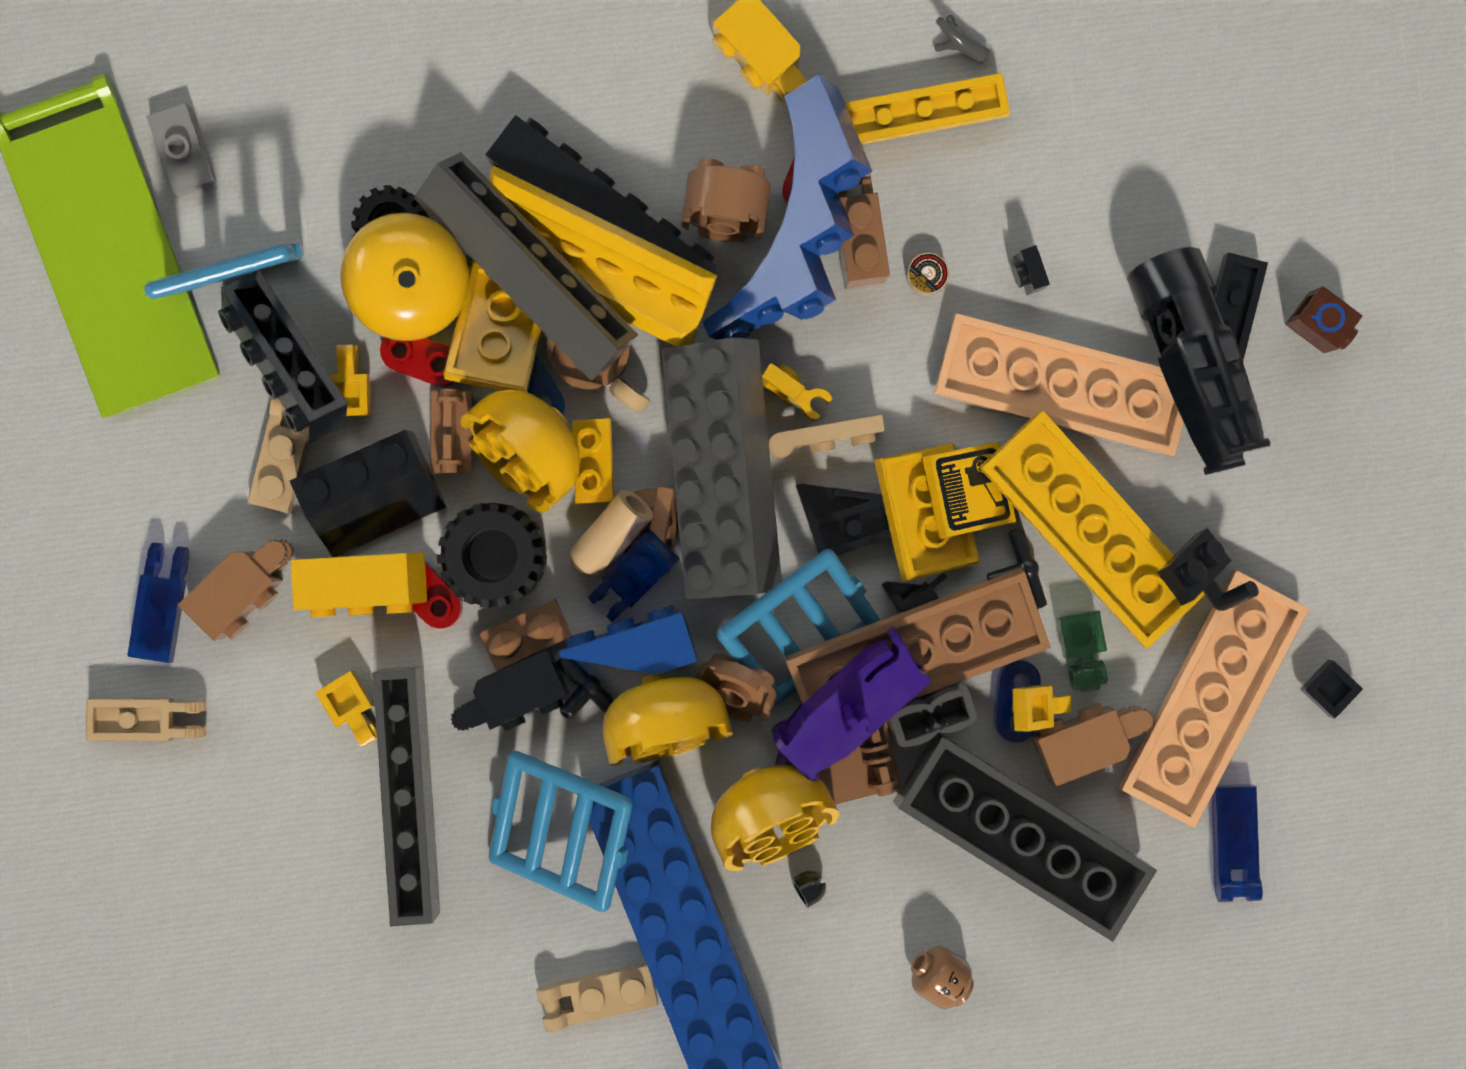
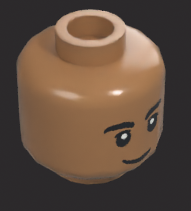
[911,946,974,1009]

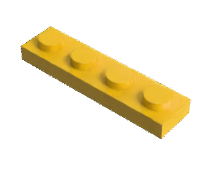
[844,73,1010,145]

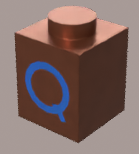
[1285,286,1363,354]

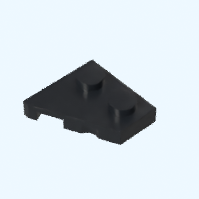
[795,483,891,555]

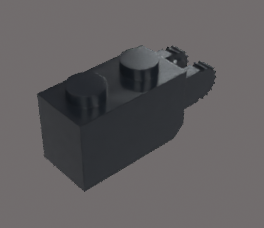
[450,648,570,732]

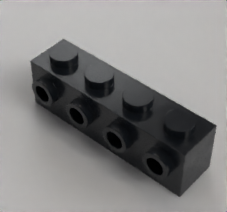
[218,270,348,444]

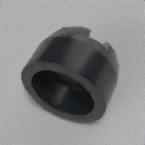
[791,870,826,908]

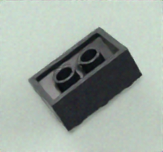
[290,429,447,557]

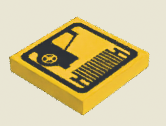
[922,441,1016,539]

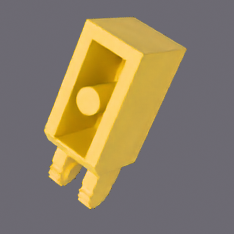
[712,0,807,101]

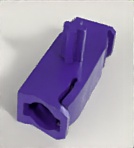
[772,626,932,781]

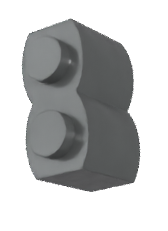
[887,681,978,747]

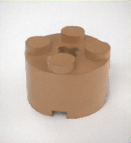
[681,158,771,243]

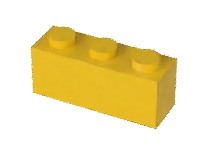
[290,552,427,617]

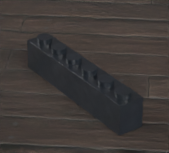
[485,115,716,274]

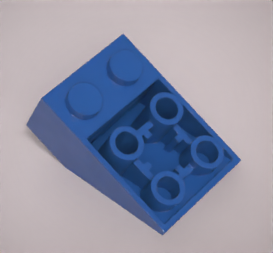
[559,604,698,674]

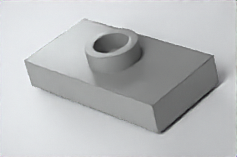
[146,103,216,197]

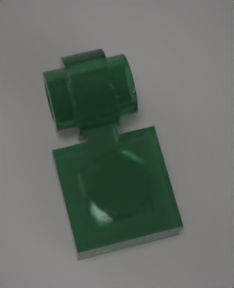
[1056,610,1108,692]

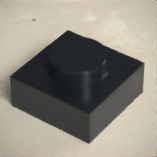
[1011,245,1050,295]
[1300,659,1363,719]

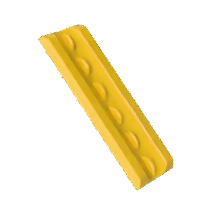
[488,166,717,347]

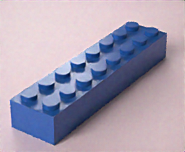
[589,760,782,1069]

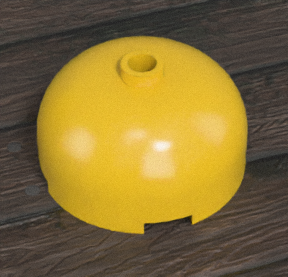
[340,213,469,341]
[460,389,580,513]
[602,672,733,766]
[711,765,840,871]

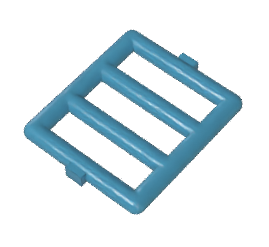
[144,243,304,299]
[717,549,881,705]
[488,751,633,912]

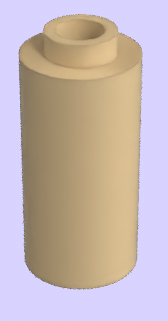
[570,490,653,577]

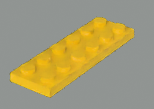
[979,411,1205,649]

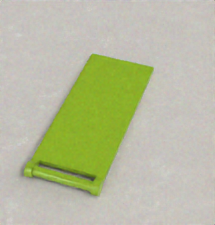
[0,73,220,418]

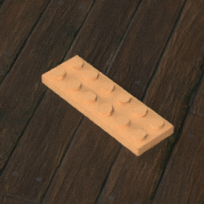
[933,313,1184,457]
[1118,570,1309,829]

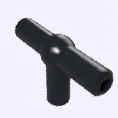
[986,528,1047,609]
[556,657,614,719]

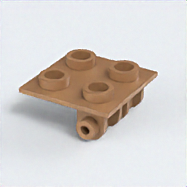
[819,722,902,805]

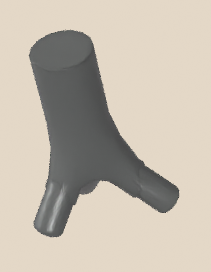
[934,15,990,64]

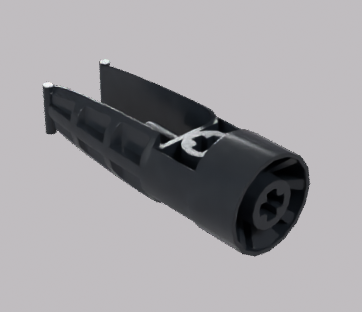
[1127,247,1270,475]

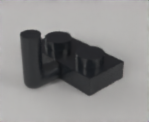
[1157,527,1259,611]

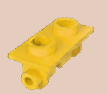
[572,418,615,504]

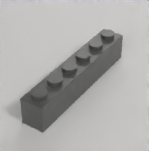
[413,152,638,380]
[372,666,440,927]

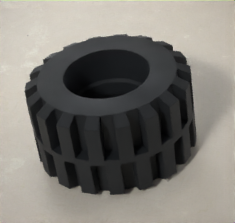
[437,502,547,608]

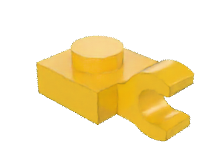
[329,345,371,416]
[762,363,833,422]
[315,670,377,747]
[1012,685,1072,732]

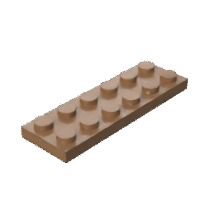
[785,568,1051,704]

